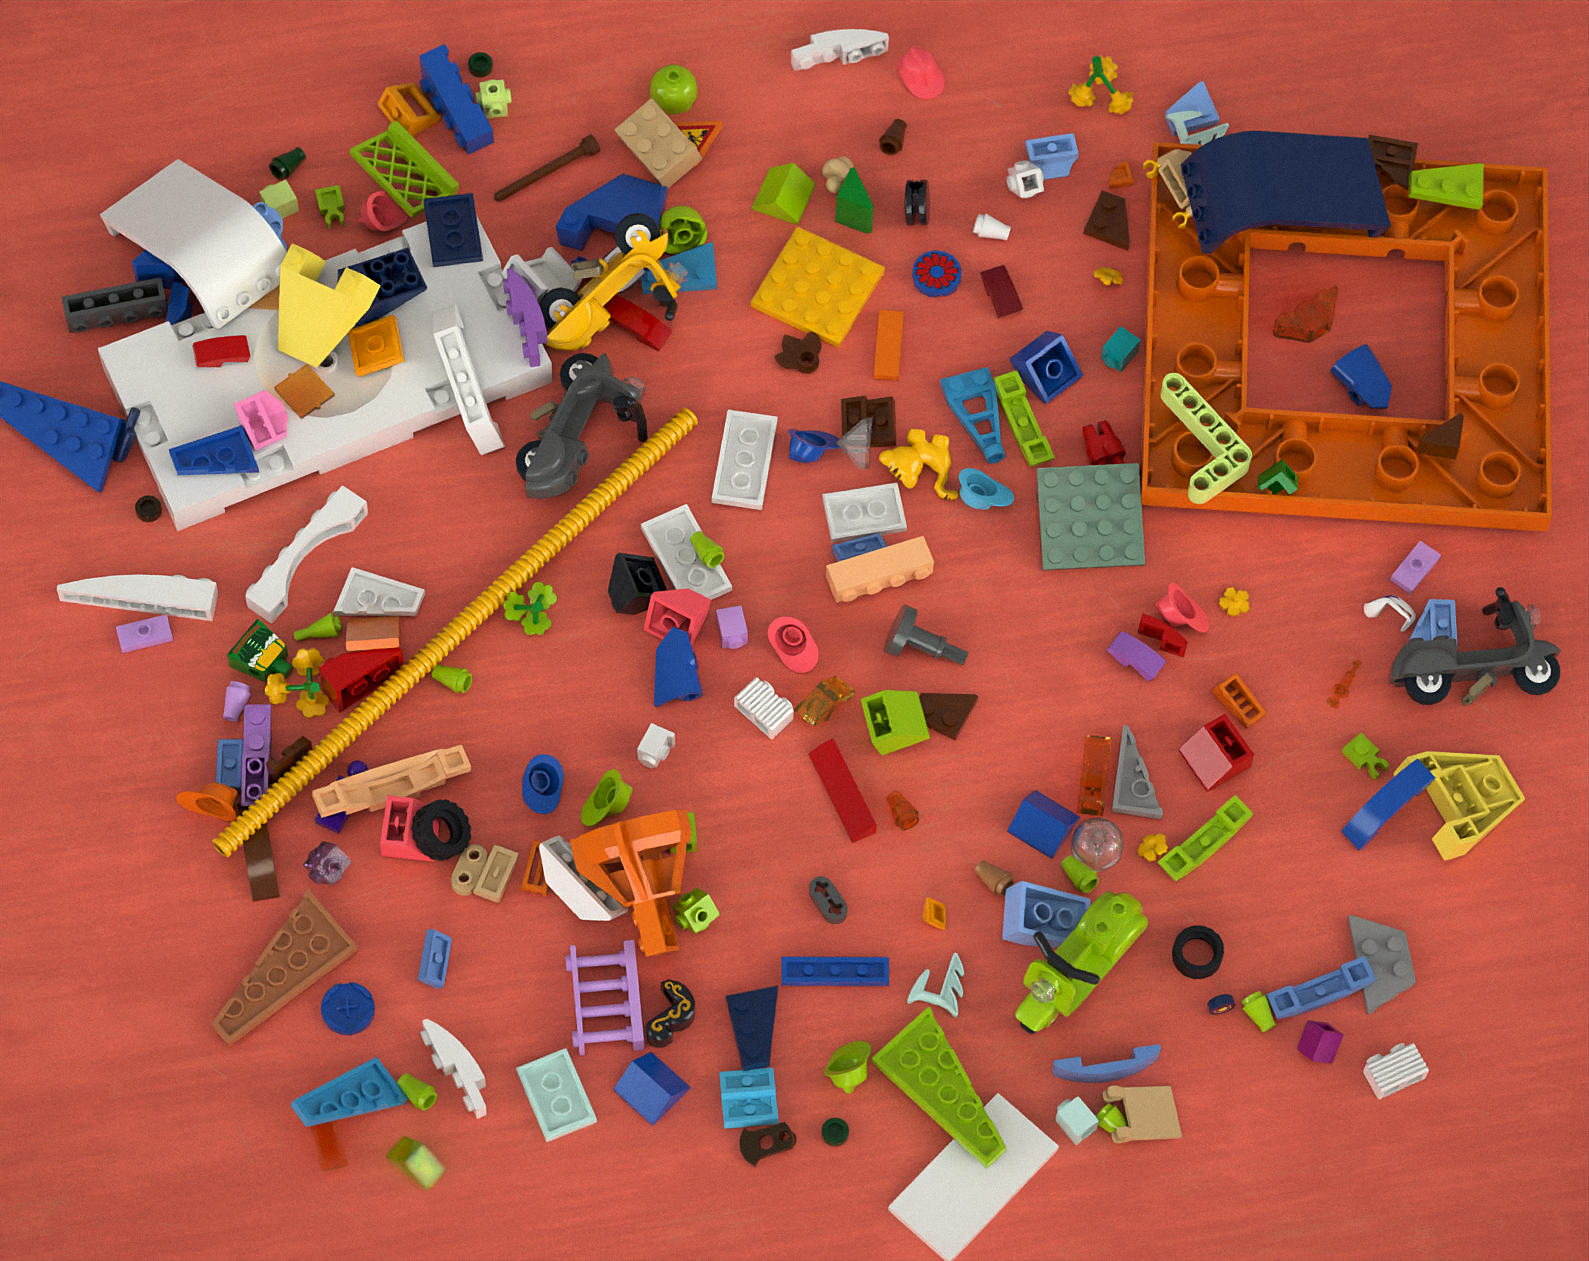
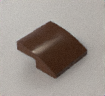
[841,395,896,447]

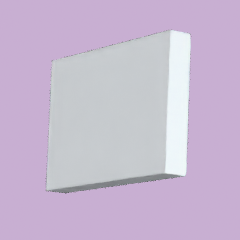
[822,483,907,543]

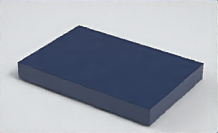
[423,193,483,268]

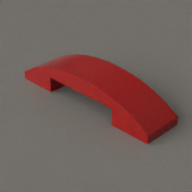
[603,294,672,351]

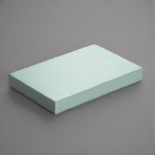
[516,1048,597,1142]

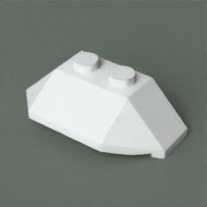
[539,835,628,921]

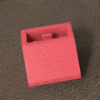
[380,795,441,862]

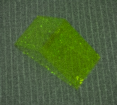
[386,1136,445,1191]

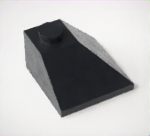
[608,553,667,615]

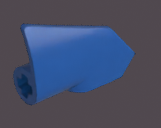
[1331,344,1392,409]
[654,627,703,707]

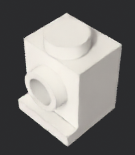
[637,723,675,768]

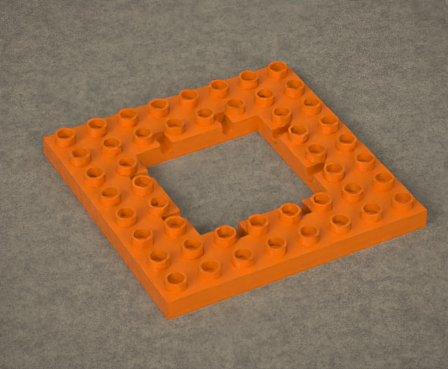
[1140,142,1552,532]

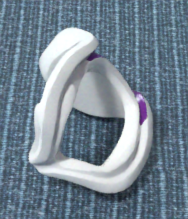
[1364,595,1416,632]

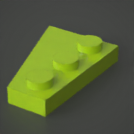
[1408,163,1484,210]

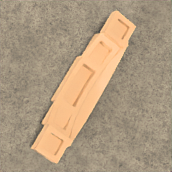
[312,745,471,818]

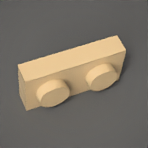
[474,844,519,903]

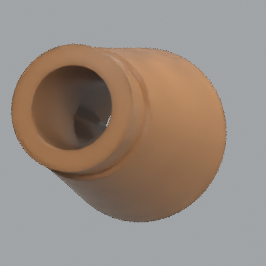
[974,860,1015,896]

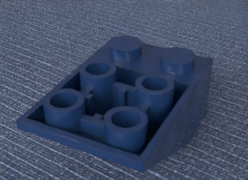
[337,248,427,326]

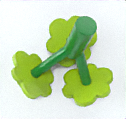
[503,582,557,635]

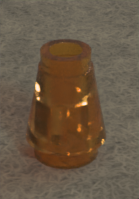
[886,790,919,830]

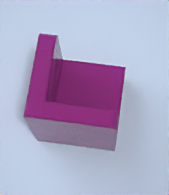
[1297,1020,1344,1063]

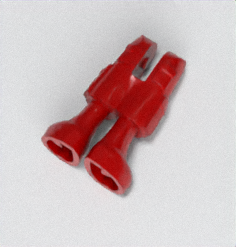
[1082,420,1141,475]

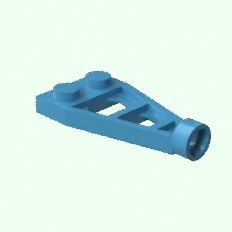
[940,367,1006,464]

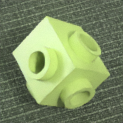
[476,79,511,118]

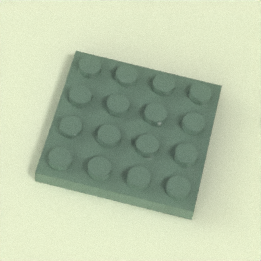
[1036,463,1145,571]

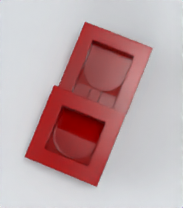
[192,335,251,367]
[1138,613,1188,657]

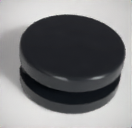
[905,180,930,226]

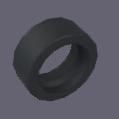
[1172,925,1224,979]

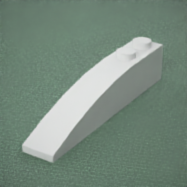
[57,574,218,621]

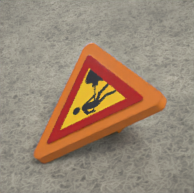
[673,121,723,168]

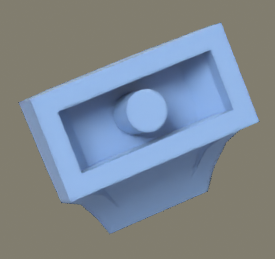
[1025,133,1079,180]

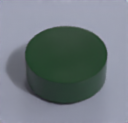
[468,52,493,77]
[822,1118,849,1147]

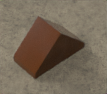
[1417,413,1464,460]

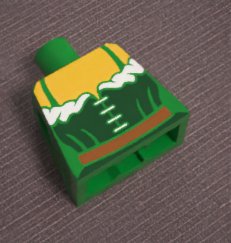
[227,619,293,682]

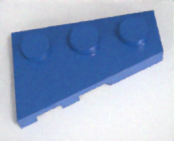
[168,425,259,475]

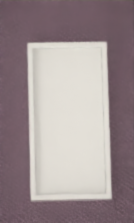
[888,1093,1059,1261]

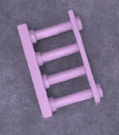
[565,940,644,1056]

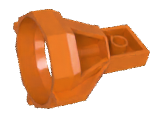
[570,809,692,957]

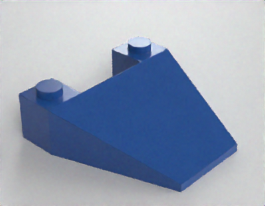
[555,174,668,271]

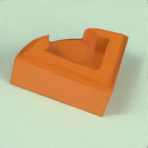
[1109,160,1134,189]

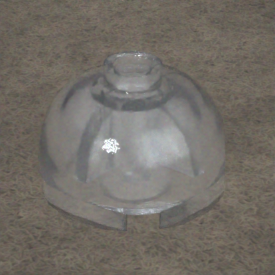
[1071,817,1124,872]

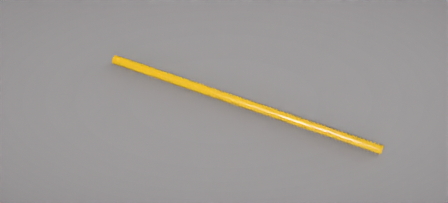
[212,408,698,857]

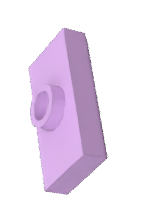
[1390,541,1441,594]
[116,614,173,653]

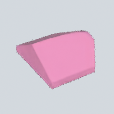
[233,390,288,451]

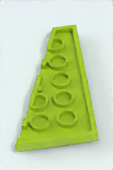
[872,1006,1006,1169]

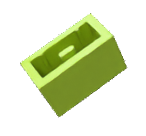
[861,690,930,756]

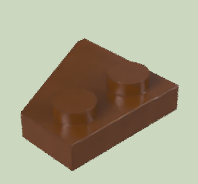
[1368,134,1418,190]
[1083,190,1130,251]
[919,693,978,740]

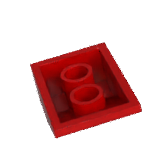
[319,647,404,713]

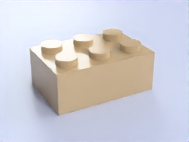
[614,98,703,188]

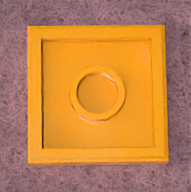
[348,314,405,377]

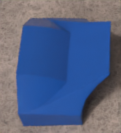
[166,282,193,325]

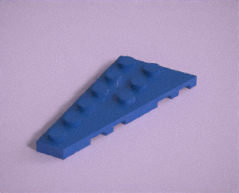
[0,381,124,493]

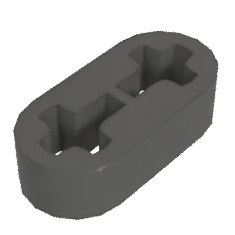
[809,876,847,924]

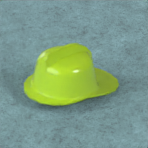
[581,769,633,827]
[823,1041,871,1094]

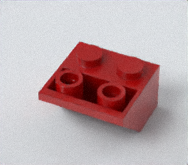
[1178,714,1254,792]

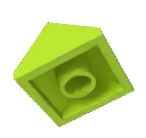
[752,163,816,225]

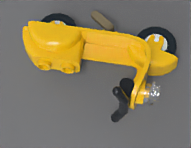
[539,213,689,351]

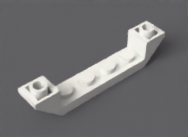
[432,304,505,455]

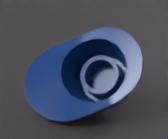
[788,429,843,463]
[522,754,564,814]

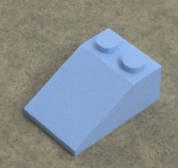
[1002,881,1091,948]

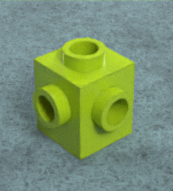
[672,888,720,933]

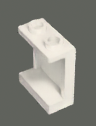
[501,247,582,305]

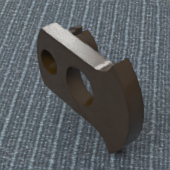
[740,1122,797,1167]

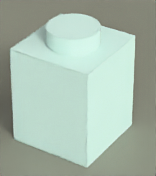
[1055,1096,1099,1145]

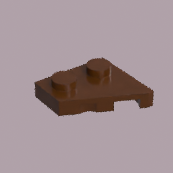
[266,736,313,785]

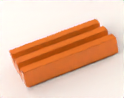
[521,840,549,896]

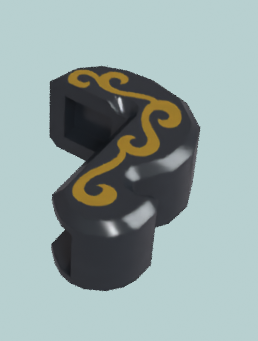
[646,979,695,1048]

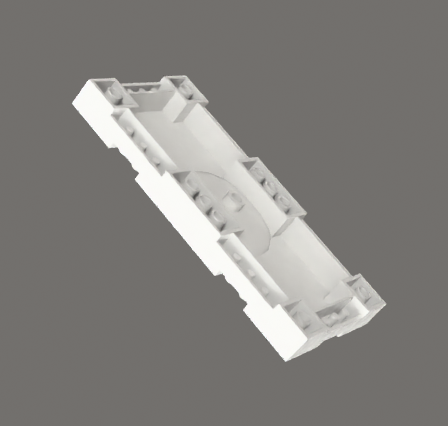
[98,215,553,531]

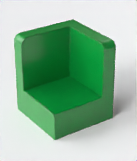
[1258,459,1298,495]

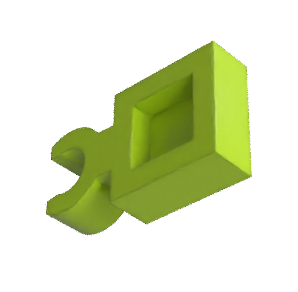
[315,185,345,229]
[1342,733,1389,780]

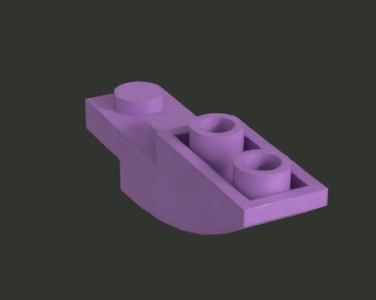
[503,268,547,367]
[241,705,272,807]

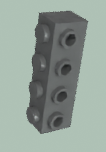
[62,278,168,333]

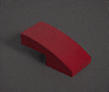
[980,265,1023,318]

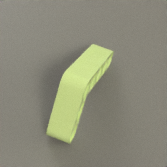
[1160,373,1252,504]

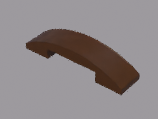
[237,803,280,902]

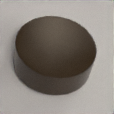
[135,495,162,522]

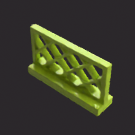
[349,121,459,218]

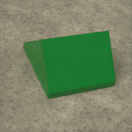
[835,167,874,234]

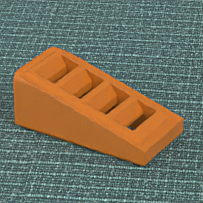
[1211,672,1267,729]

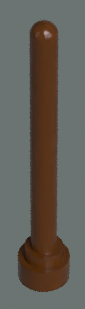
[494,134,600,202]

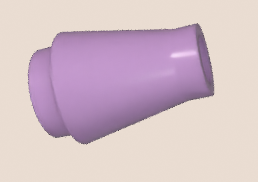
[223,681,251,722]

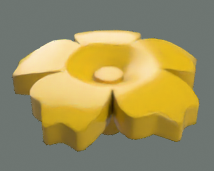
[1093,267,1124,285]
[1219,587,1250,617]
[1137,833,1168,862]

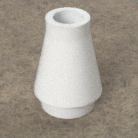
[973,213,1011,240]

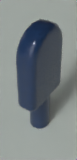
[112,407,141,463]

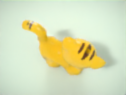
[879,429,958,500]

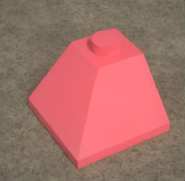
[643,588,711,646]

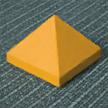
[922,897,946,930]

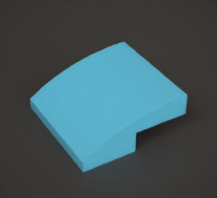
[719,1067,778,1129]

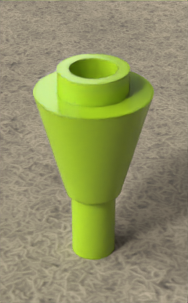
[294,612,343,642]

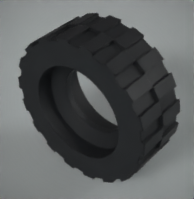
[411,799,471,861]

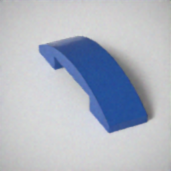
[1341,759,1436,851]

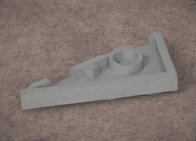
[1111,725,1163,819]

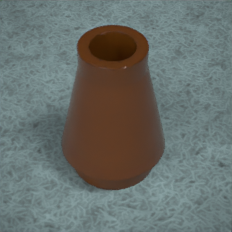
[879,119,907,155]

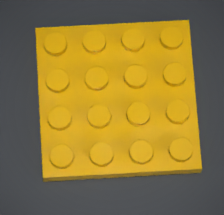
[751,226,885,348]

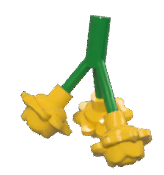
[1068,56,1134,114]

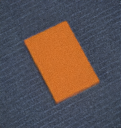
[346,616,400,651]

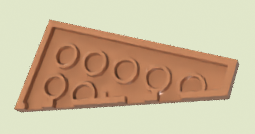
[212,889,358,1047]

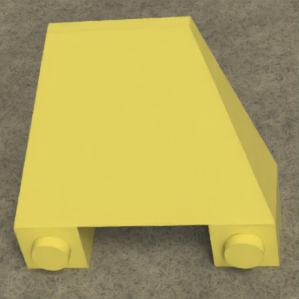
[278,243,381,368]
[1393,751,1525,861]

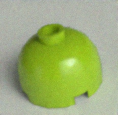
[649,64,698,115]
[659,205,708,255]

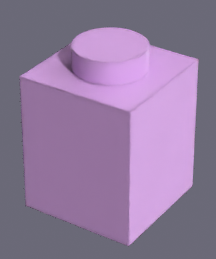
[716,605,748,649]

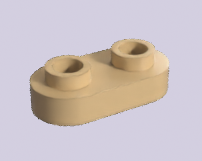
[451,844,488,896]

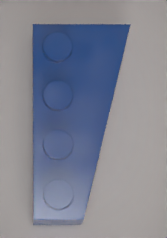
[419,44,494,155]

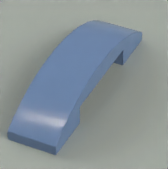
[1266,956,1376,1019]
[1052,1044,1161,1083]

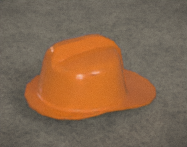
[176,782,237,821]

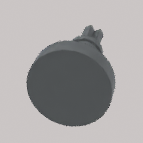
[884,604,968,665]

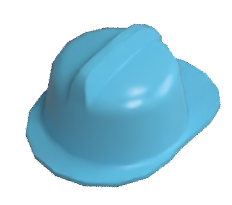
[959,468,1014,510]

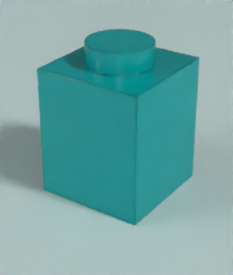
[1101,326,1141,372]

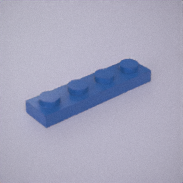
[781,957,889,986]

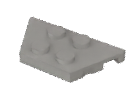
[1347,915,1416,1015]

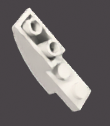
[791,29,889,71]
[420,1019,487,1119]

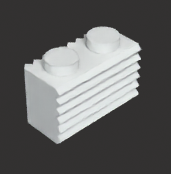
[734,677,794,739]
[1363,1043,1429,1100]

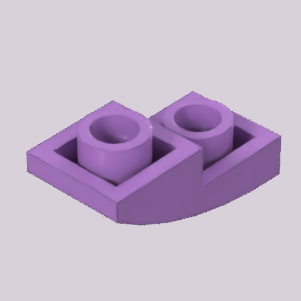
[1106,631,1166,682]

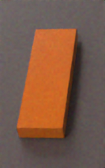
[873,309,904,381]

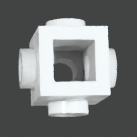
[1006,160,1044,198]

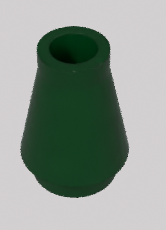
[269,147,306,180]

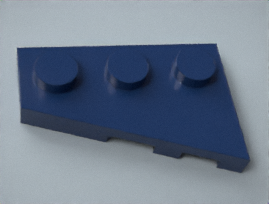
[726,986,778,1071]

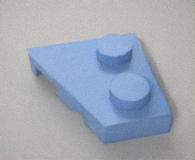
[1165,81,1220,136]
[1409,599,1458,647]

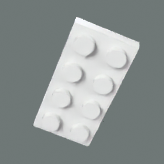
[712,410,778,510]
[641,504,732,600]

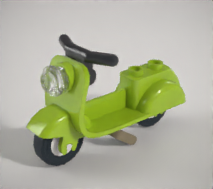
[1015,891,1149,1034]

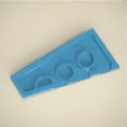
[290,1057,408,1127]

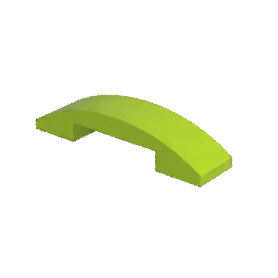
[993,370,1055,467]
[1158,795,1253,882]

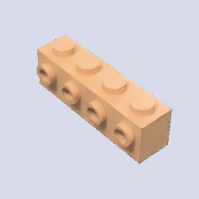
[826,536,934,603]

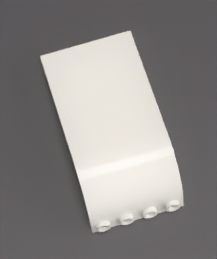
[100,159,287,330]

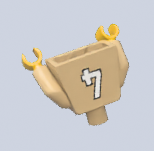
[1143,149,1192,229]

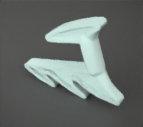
[1165,111,1229,145]
[907,953,964,1018]

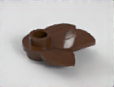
[775,331,822,374]

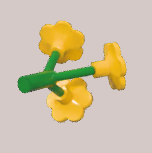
[265,648,329,718]

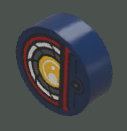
[1207,994,1236,1015]

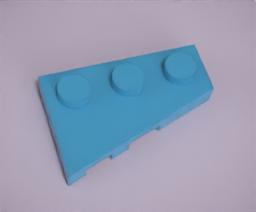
[641,242,717,294]

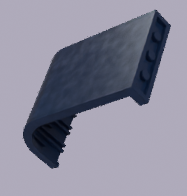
[1180,131,1391,254]

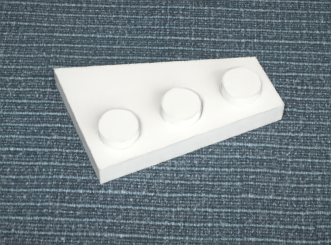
[334,567,425,616]

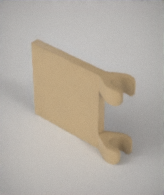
[1103,1086,1182,1143]

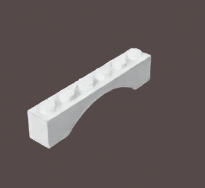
[245,485,368,624]

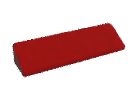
[809,738,877,843]

